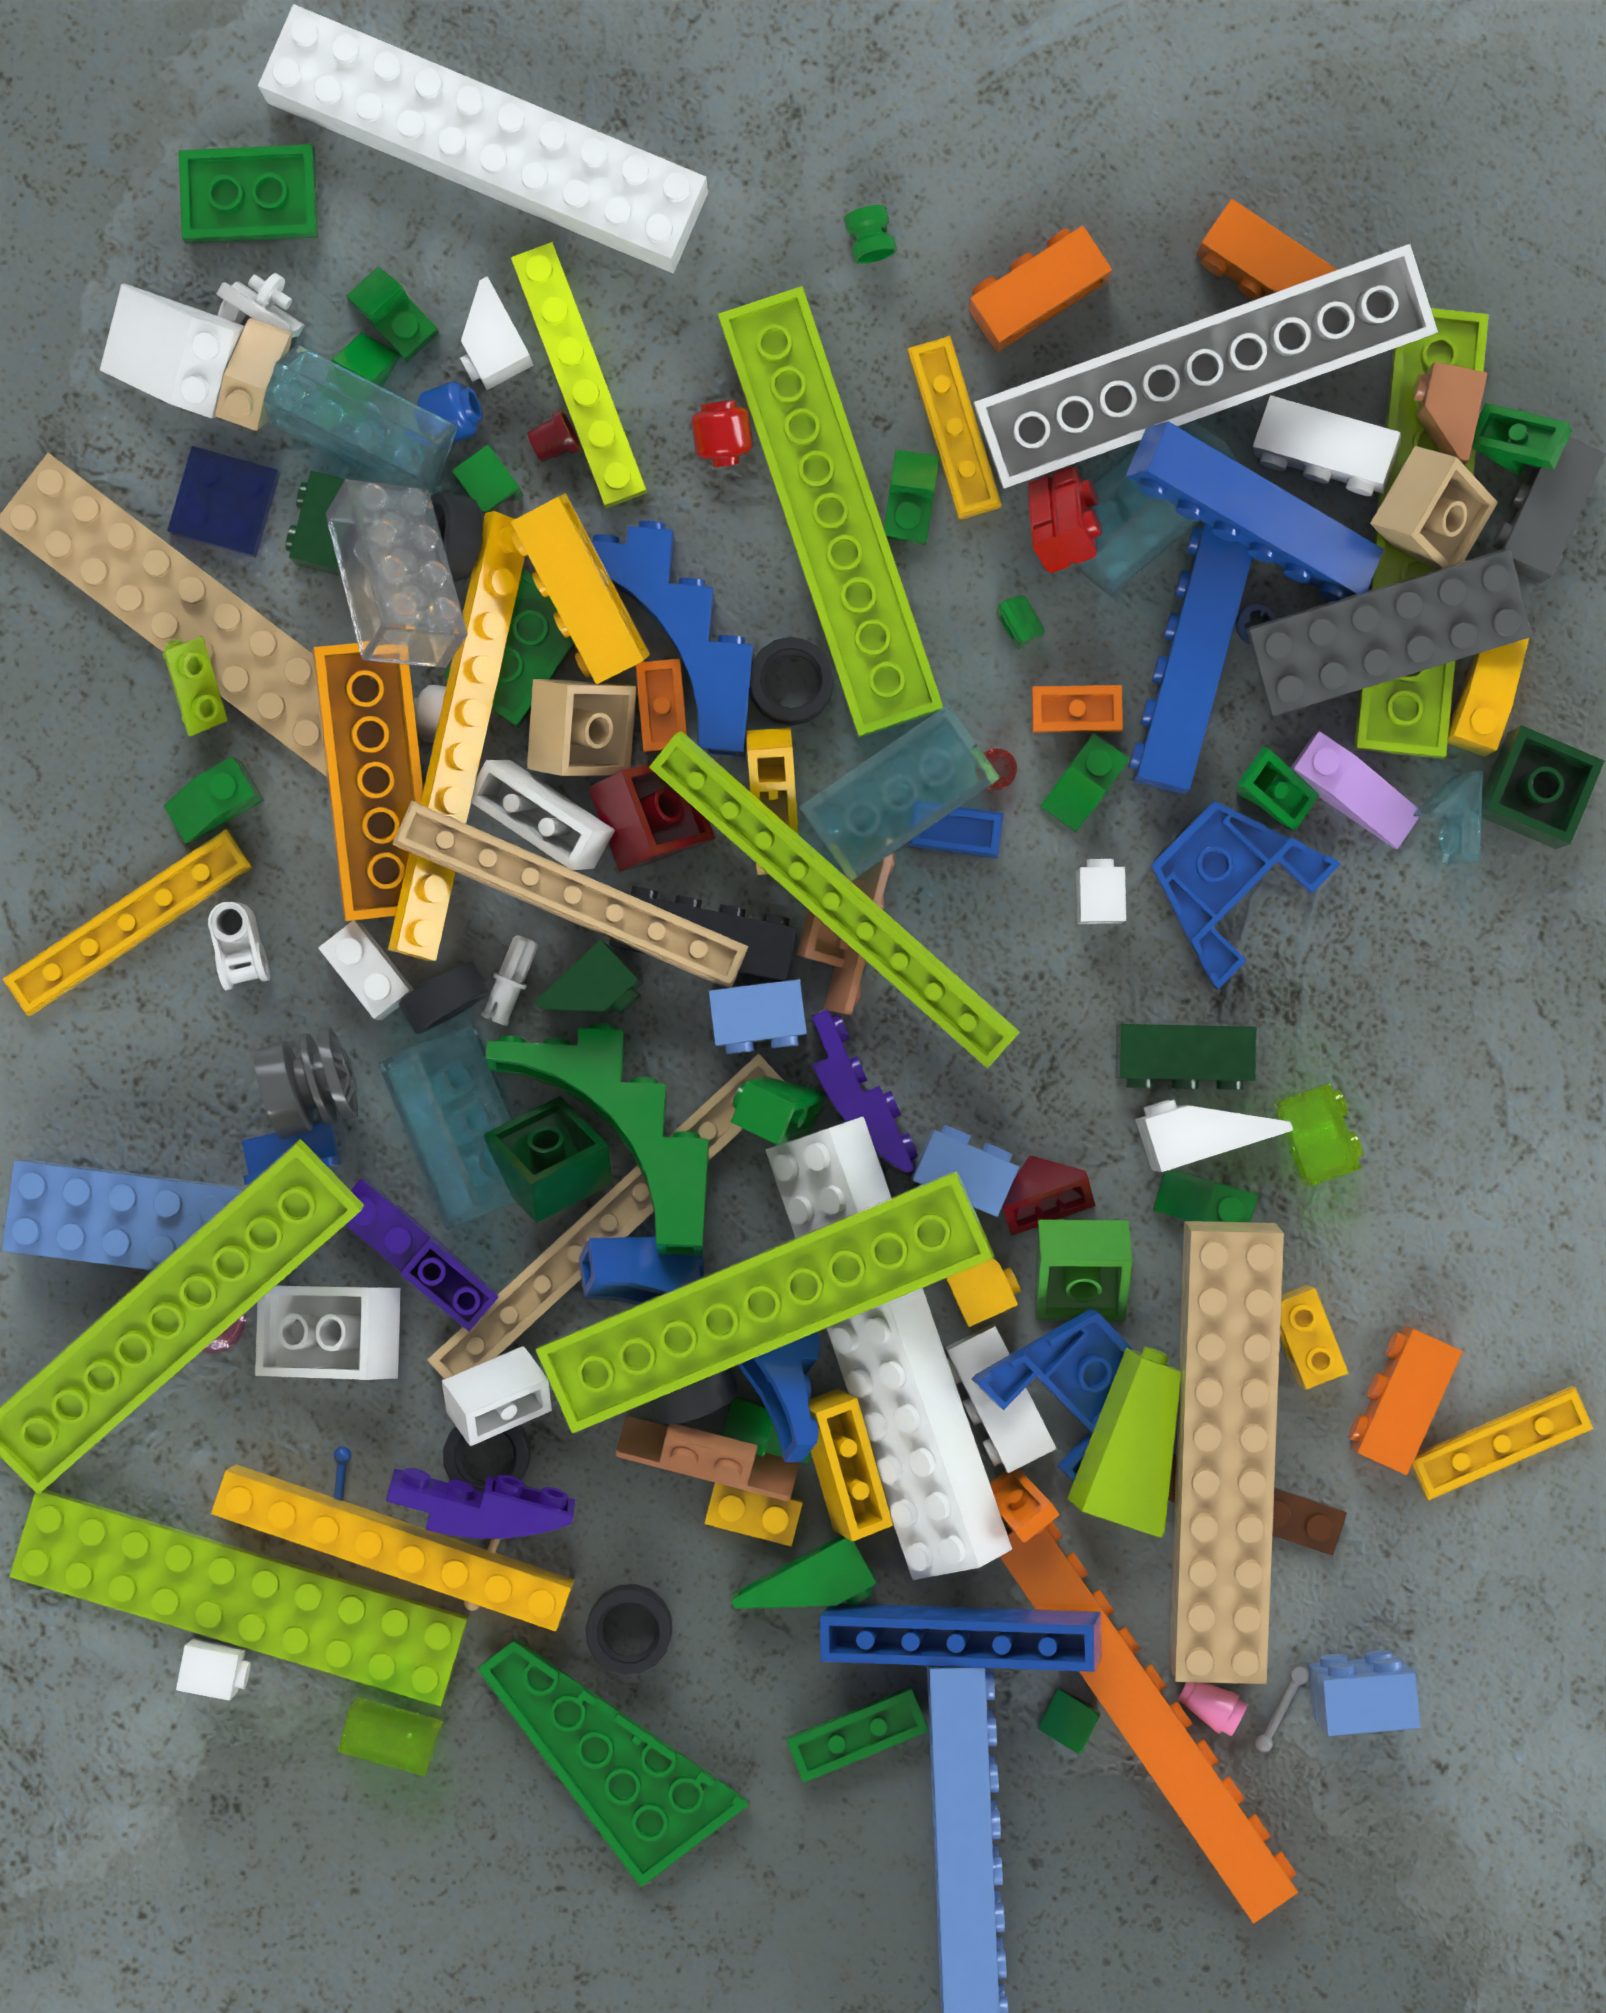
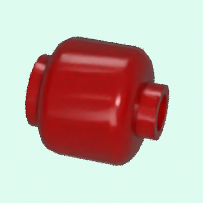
[691,400,753,467]

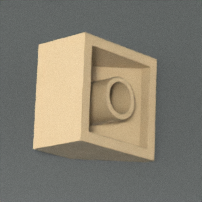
[1370,446,1498,570]
[527,679,637,776]

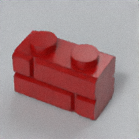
[1027,466,1102,573]

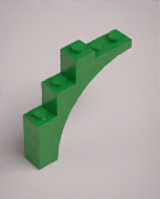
[485,1023,709,1256]

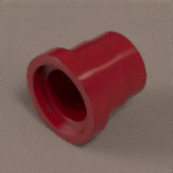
[527,409,581,463]

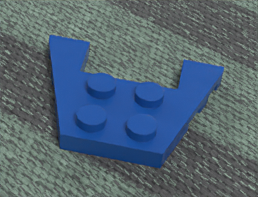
[1150,801,1340,990]
[971,1308,1134,1482]

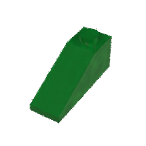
[731,1535,877,1609]

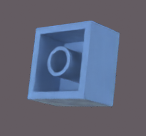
[709,979,807,1055]
[910,1125,1019,1217]
[1308,1650,1421,1736]

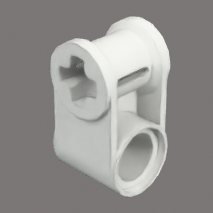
[208,902,270,991]

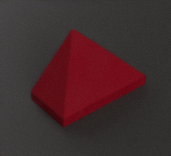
[1002,1155,1096,1236]

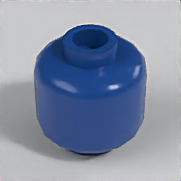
[413,382,483,447]

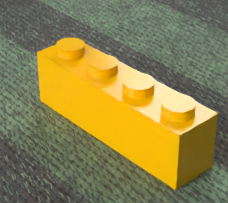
[511,493,650,685]

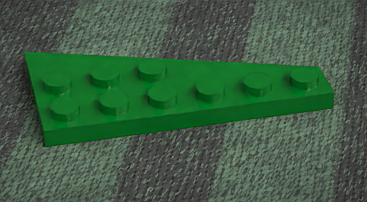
[477,1639,750,1887]

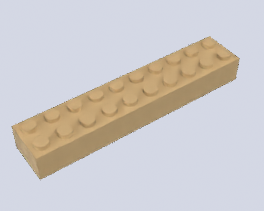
[1169,1221,1284,1684]

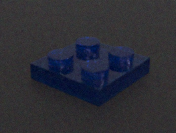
[167,446,281,558]

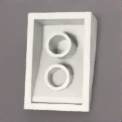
[100,284,245,419]
[1135,1100,1293,1172]
[255,1286,401,1380]

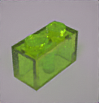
[1273,1083,1364,1187]
[337,1697,444,1776]

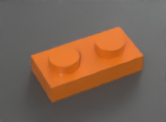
[636,659,687,754]
[1031,685,1123,733]
[990,1468,1060,1543]

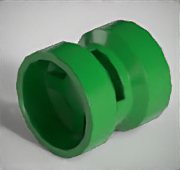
[844,205,897,264]

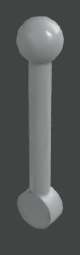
[1255,1665,1309,1752]

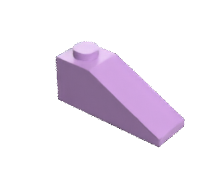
[1290,731,1423,849]

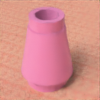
[1177,1682,1248,1736]

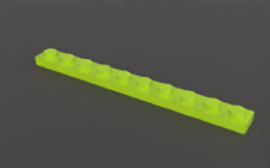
[649,731,1020,1069]

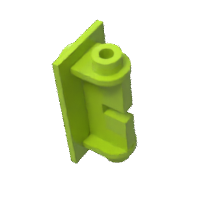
[162,636,228,736]

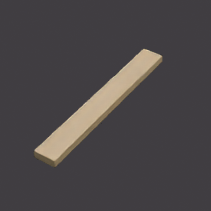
[393,800,749,988]

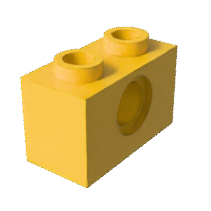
[1280,1285,1349,1390]

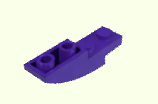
[811,1009,919,1173]
[345,1177,499,1332]
[386,1468,575,1539]

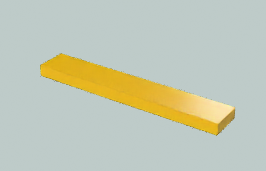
[3,829,253,1016]

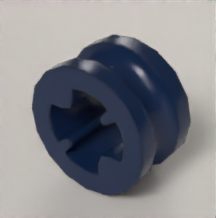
[1236,603,1277,644]

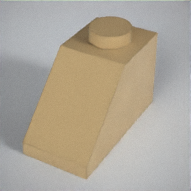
[215,318,293,431]

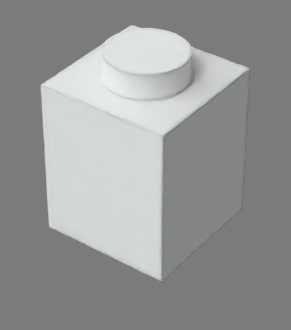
[1076,859,1126,924]
[176,1637,251,1701]

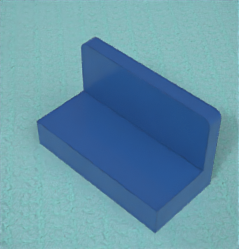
[241,1122,341,1185]

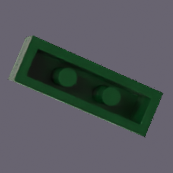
[1115,1024,1257,1090]

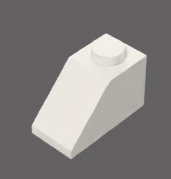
[460,276,534,390]

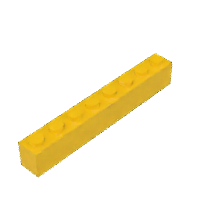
[211,1464,575,1632]

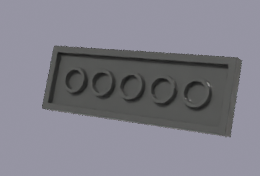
[1246,549,1532,716]

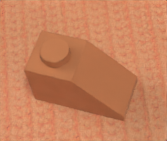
[1412,361,1488,465]

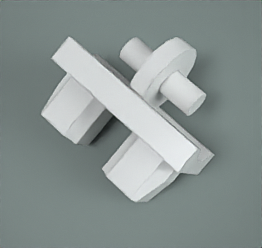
[216,273,305,337]

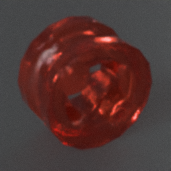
[976,748,1017,790]

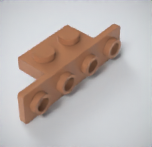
[796,838,896,1016]
[615,1416,799,1501]

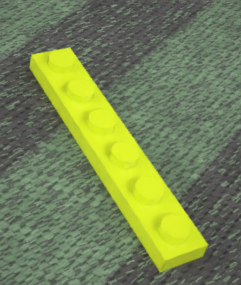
[511,242,647,509]

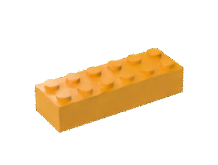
[312,638,423,921]

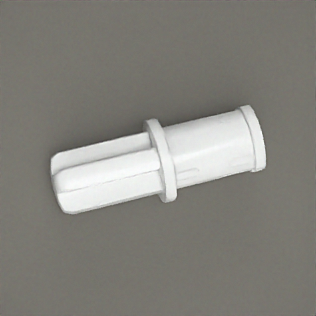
[481,935,538,1026]

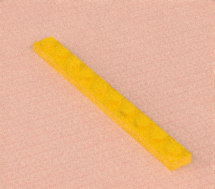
[388,511,525,961]

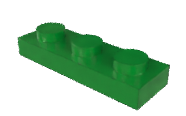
[786,1686,929,1783]

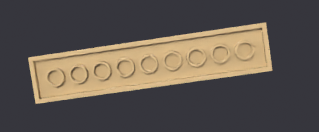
[0,453,327,777]

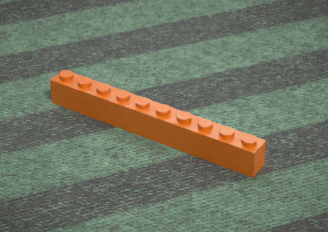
[1000,1521,1299,1924]

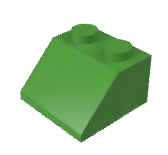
[1035,1219,1132,1321]

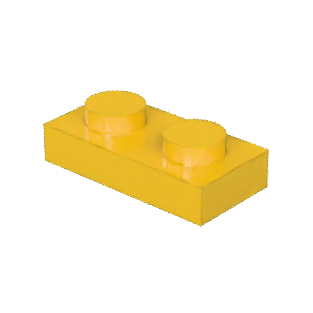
[704,1483,803,1547]

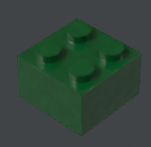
[1474,725,1605,849]

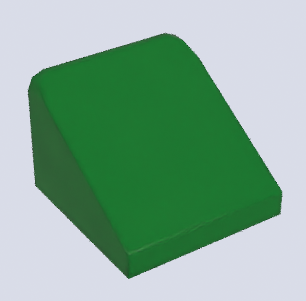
[996,595,1045,649]
[1037,1687,1100,1754]

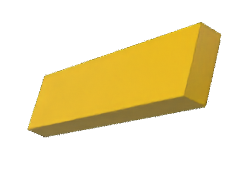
[907,336,1002,521]
[1412,1386,1594,1500]

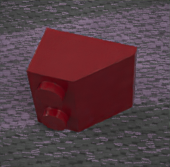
[588,763,715,872]

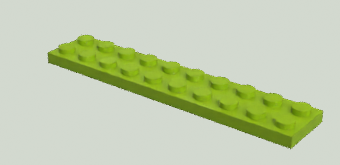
[718,286,944,738]
[1354,308,1489,759]
[0,1139,364,1495]
[536,1170,994,1434]
[9,1489,469,1707]

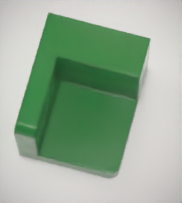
[452,444,524,514]

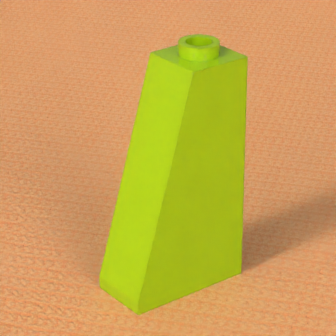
[1067,1346,1182,1538]

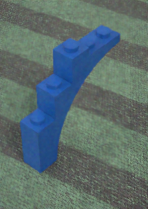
[591,520,754,757]
[579,1237,821,1463]

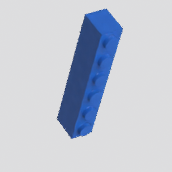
[1125,421,1384,602]
[1128,522,1252,795]
[820,1603,1101,1672]

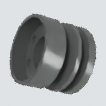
[254,1027,358,1139]

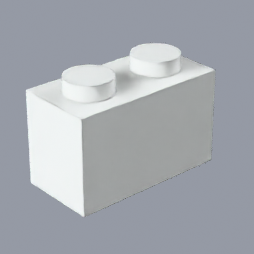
[318,920,414,1021]
[442,1346,552,1446]

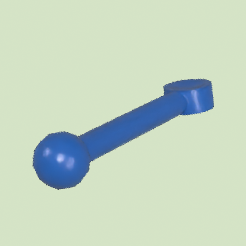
[334,1447,352,1501]

